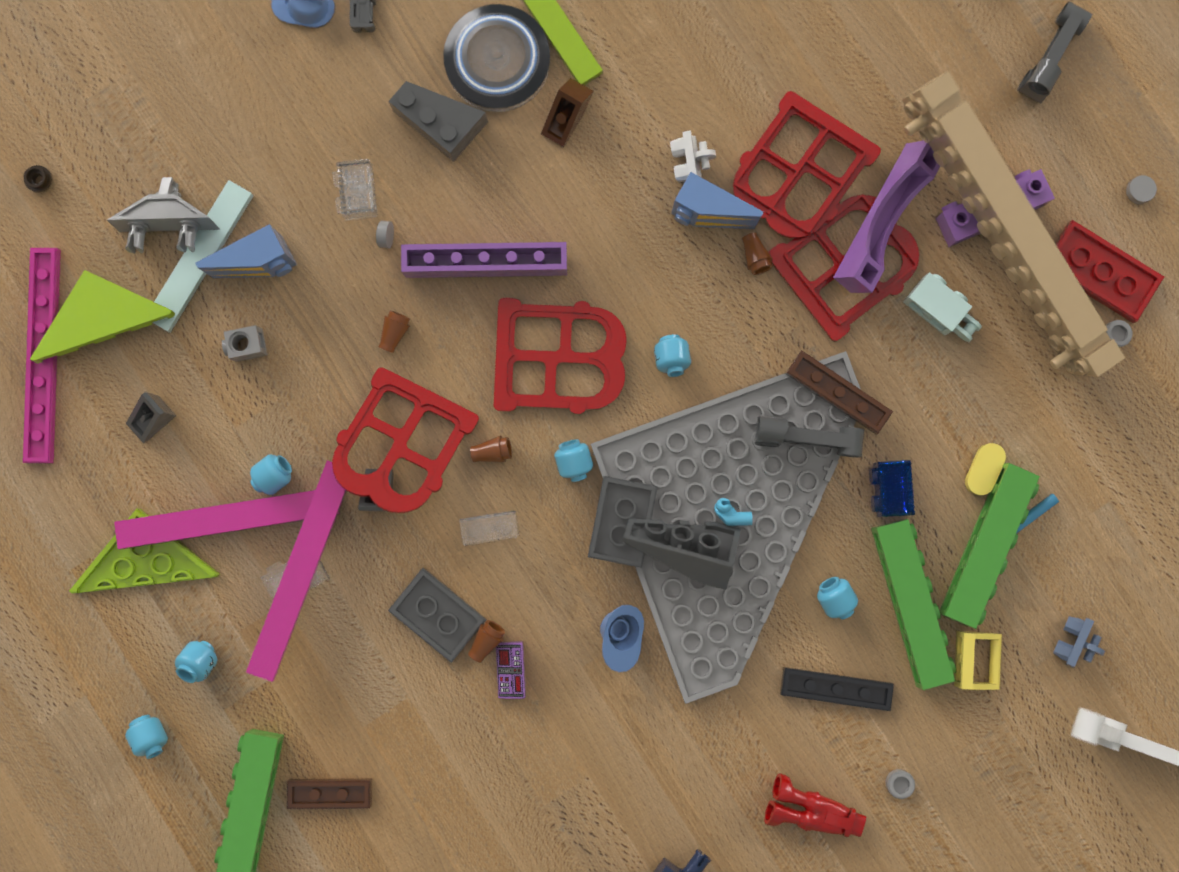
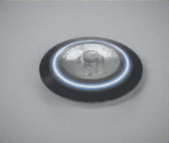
[443,4,550,112]

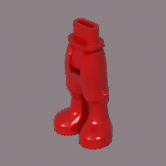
[764,773,866,837]

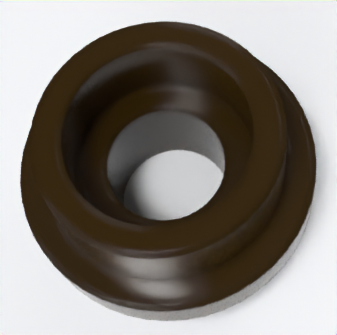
[24,165,52,193]

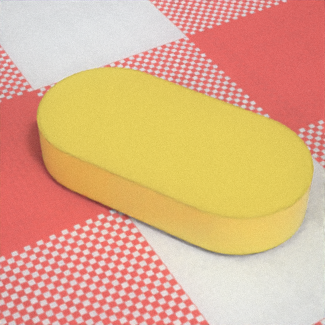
[965,443,1006,495]

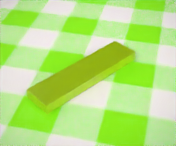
[523,0,603,85]

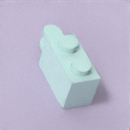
[903,272,982,342]

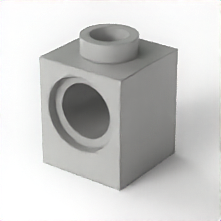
[222,325,267,362]

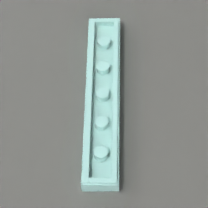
[152,180,254,333]

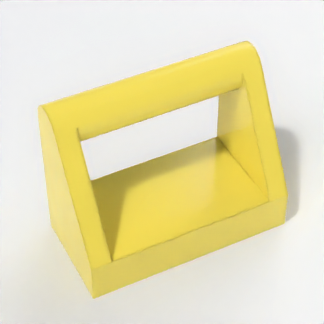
[954,631,1002,690]

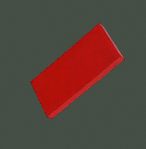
[1056,220,1164,323]

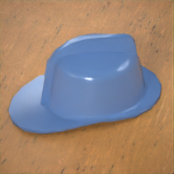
[271,0,335,28]
[600,605,644,672]

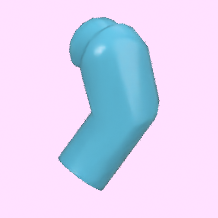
[714,498,753,526]

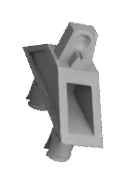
[107,177,221,254]

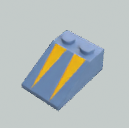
[671,172,763,229]
[195,224,297,278]

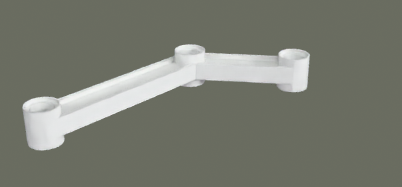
[1071,708,1179,766]

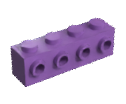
[935,169,1055,247]

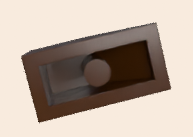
[541,78,594,147]

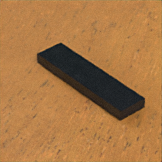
[780,667,894,711]

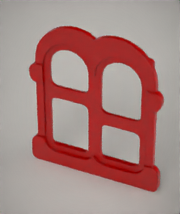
[733,91,881,238]
[769,195,919,341]
[493,298,627,414]
[332,367,479,513]

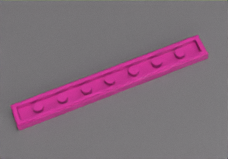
[23,248,61,464]
[246,460,353,682]
[114,490,340,550]

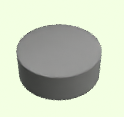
[1126,175,1157,204]
[376,221,394,249]
[1105,320,1133,347]
[885,769,915,799]

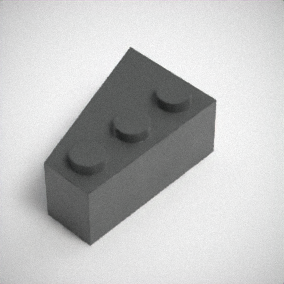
[388,81,488,162]

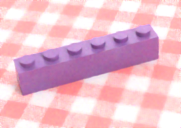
[401,242,567,278]

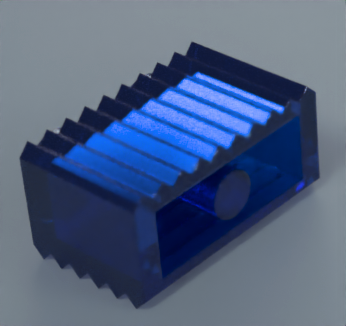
[869,460,915,517]

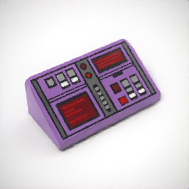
[496,641,526,699]

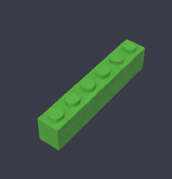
[939,463,1040,629]
[871,519,956,690]
[214,729,284,872]

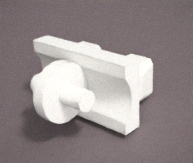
[670,130,716,182]

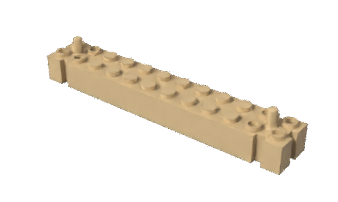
[902,71,1125,377]

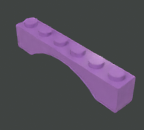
[833,141,940,293]

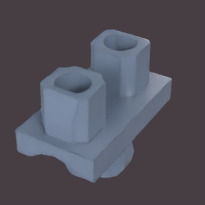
[1053,616,1105,668]

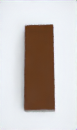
[287,778,372,809]

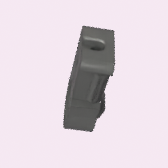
[350,0,376,32]

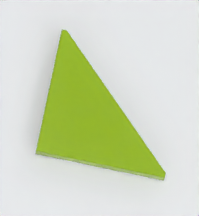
[30,270,175,364]
[69,508,220,594]

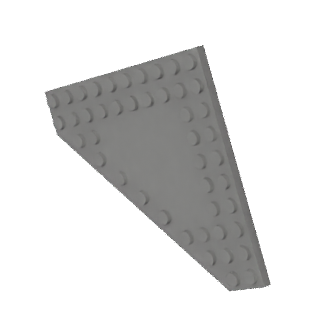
[590,351,860,704]

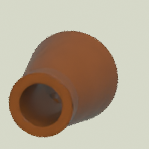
[742,233,773,275]
[378,310,410,353]
[470,436,512,462]
[468,620,505,663]

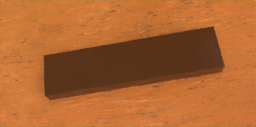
[785,350,893,435]

